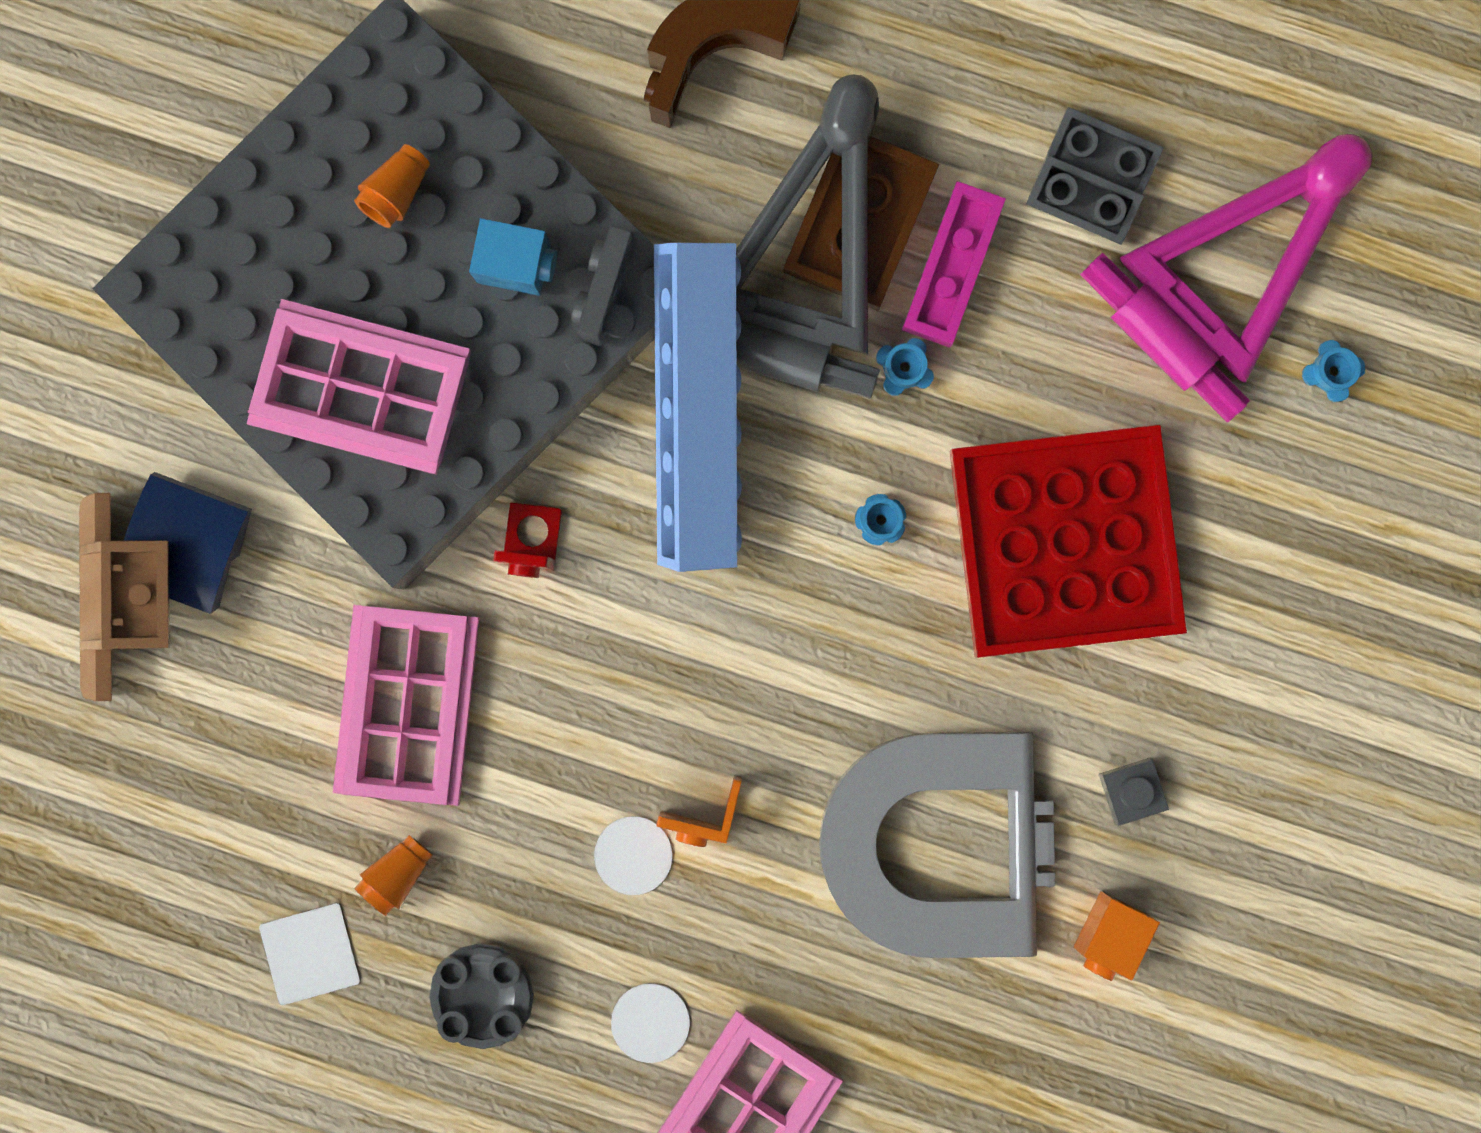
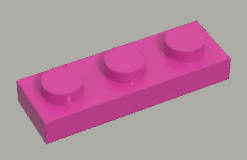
[902,181,1006,348]

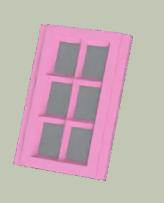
[247,299,471,475]
[333,605,480,806]
[657,1009,843,1133]

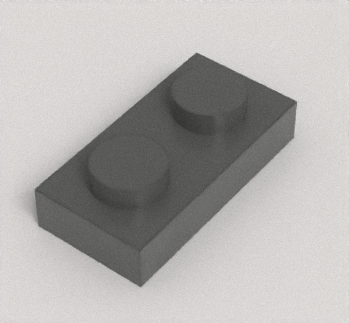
[572,226,634,346]

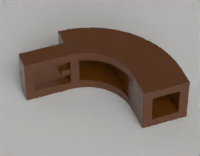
[644,0,801,128]

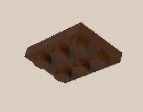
[783,136,939,312]

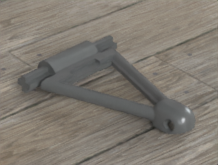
[736,74,880,399]

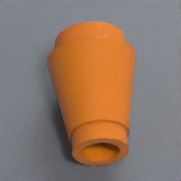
[354,144,430,228]
[354,835,433,916]

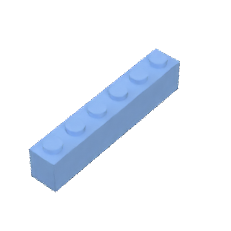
[654,243,742,572]

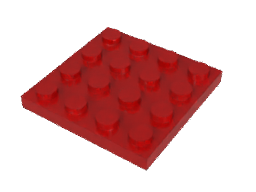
[949,425,1187,658]

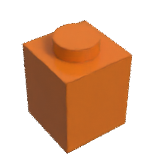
[1073,891,1160,981]

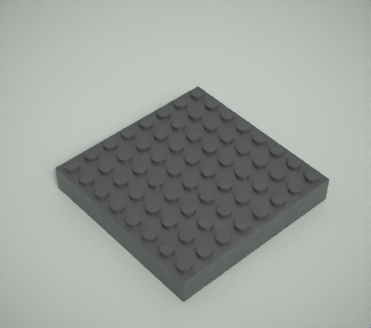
[92,0,655,590]

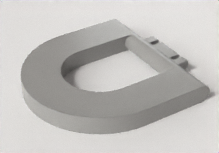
[819,732,1055,958]

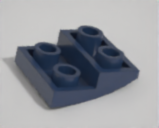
[123,472,252,614]

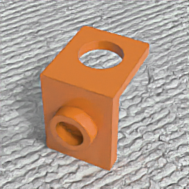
[656,775,742,847]

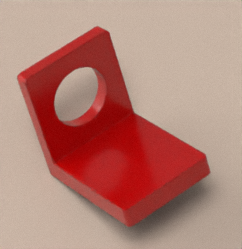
[493,503,562,578]

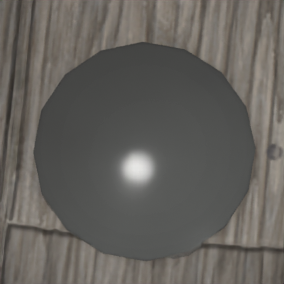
[429,943,534,1049]

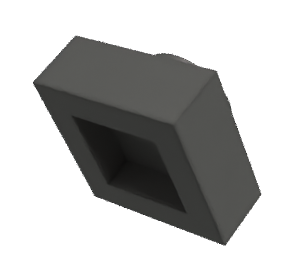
[1099,758,1169,826]

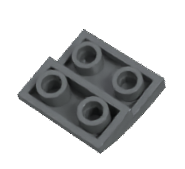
[1026,107,1164,245]

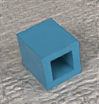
[469,218,557,296]

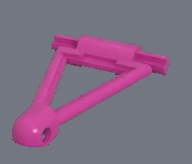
[1080,134,1373,423]

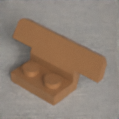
[79,493,170,701]

